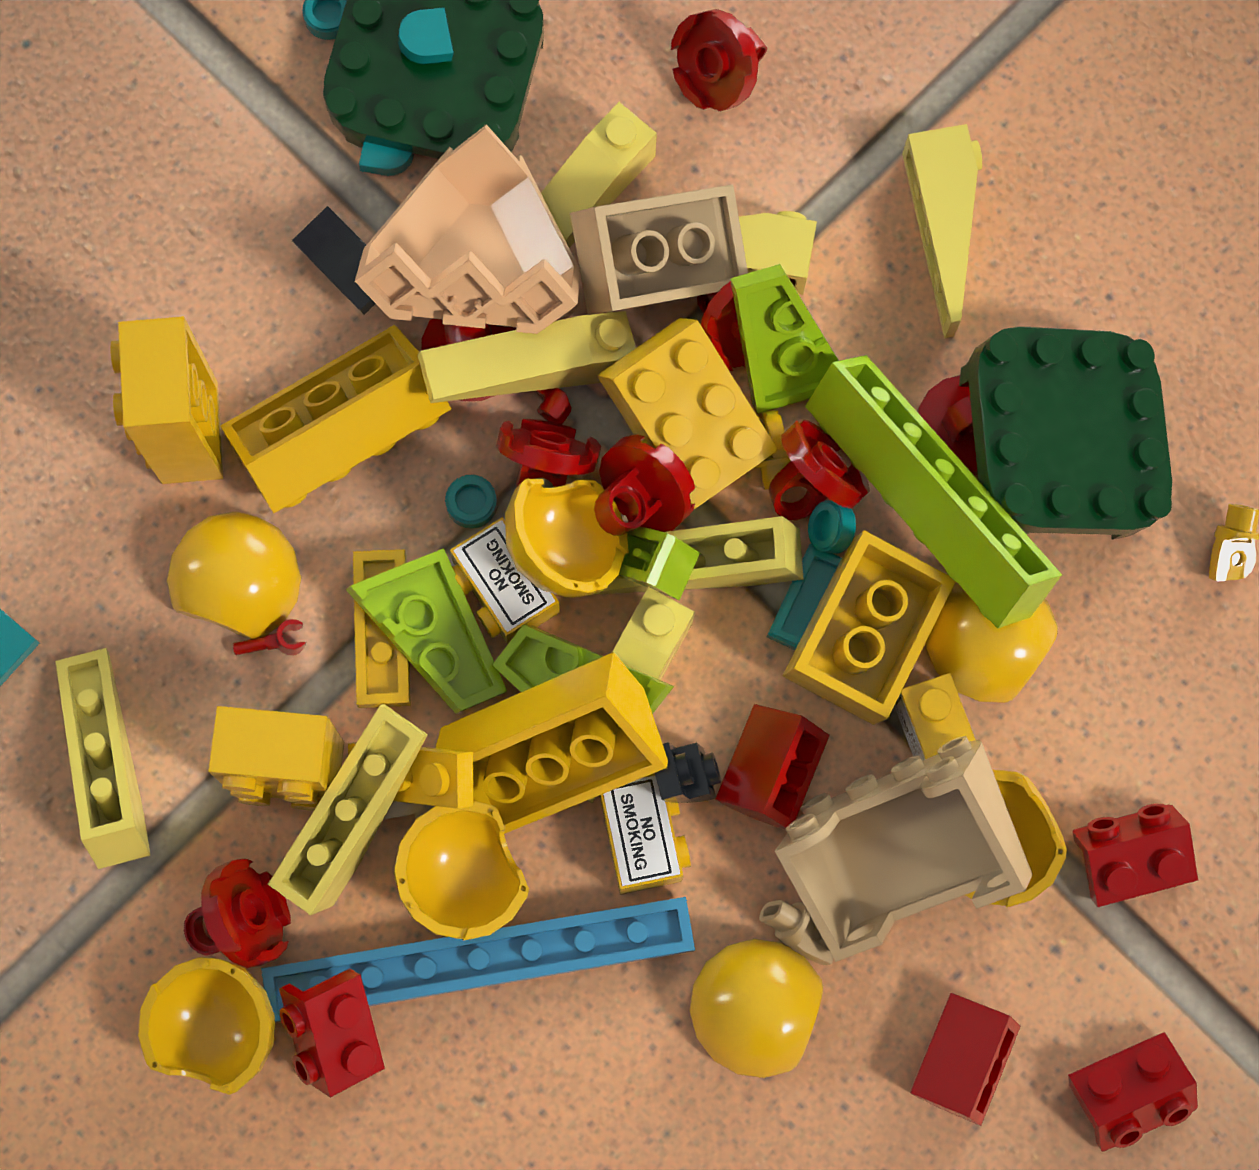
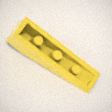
[541,102,657,248]
[902,124,982,338]
[739,211,817,295]
[418,311,636,403]
[591,516,803,595]
[587,587,695,803]
[55,648,150,869]
[268,704,428,915]

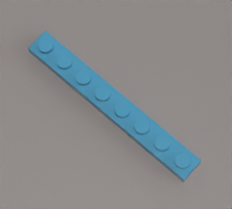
[261,897,695,1023]

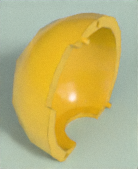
[505,479,629,598]
[167,512,302,639]
[926,582,1058,703]
[965,769,1066,908]
[394,801,529,941]
[690,938,823,1078]
[138,957,275,1095]

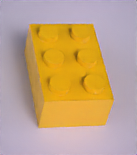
[596,318,778,509]
[782,530,956,725]
[208,706,344,811]

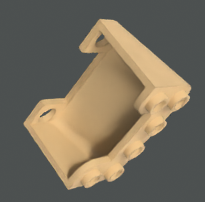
[775,736,1032,962]

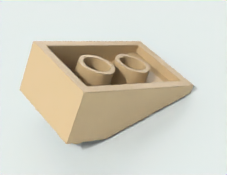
[570,184,748,315]

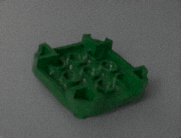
[323,0,544,159]
[959,327,1172,540]

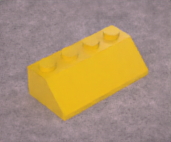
[220,325,451,514]
[435,652,668,834]

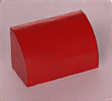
[715,704,830,830]
[910,993,1021,1126]

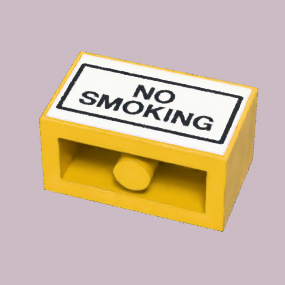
[450,517,560,645]
[894,673,976,761]
[600,773,691,895]

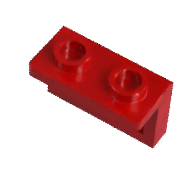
[1073,804,1198,907]
[279,968,385,1098]
[1068,1032,1198,1152]

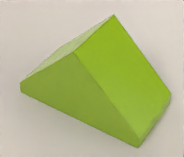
[618,526,700,601]

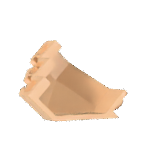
[355,124,580,334]

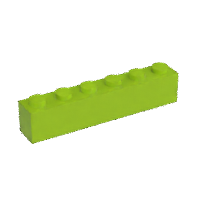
[805,355,1062,629]

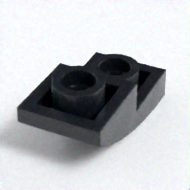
[292,206,376,315]
[655,742,721,803]

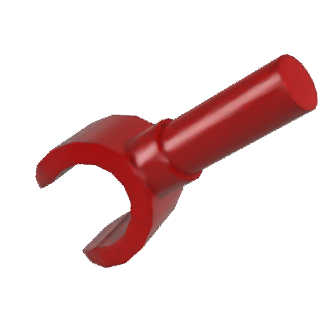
[536,388,572,424]
[233,619,306,656]

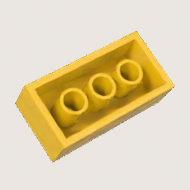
[110,316,223,484]

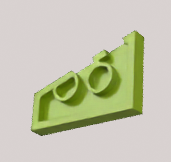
[730,264,839,414]
[346,548,507,714]
[492,625,674,714]

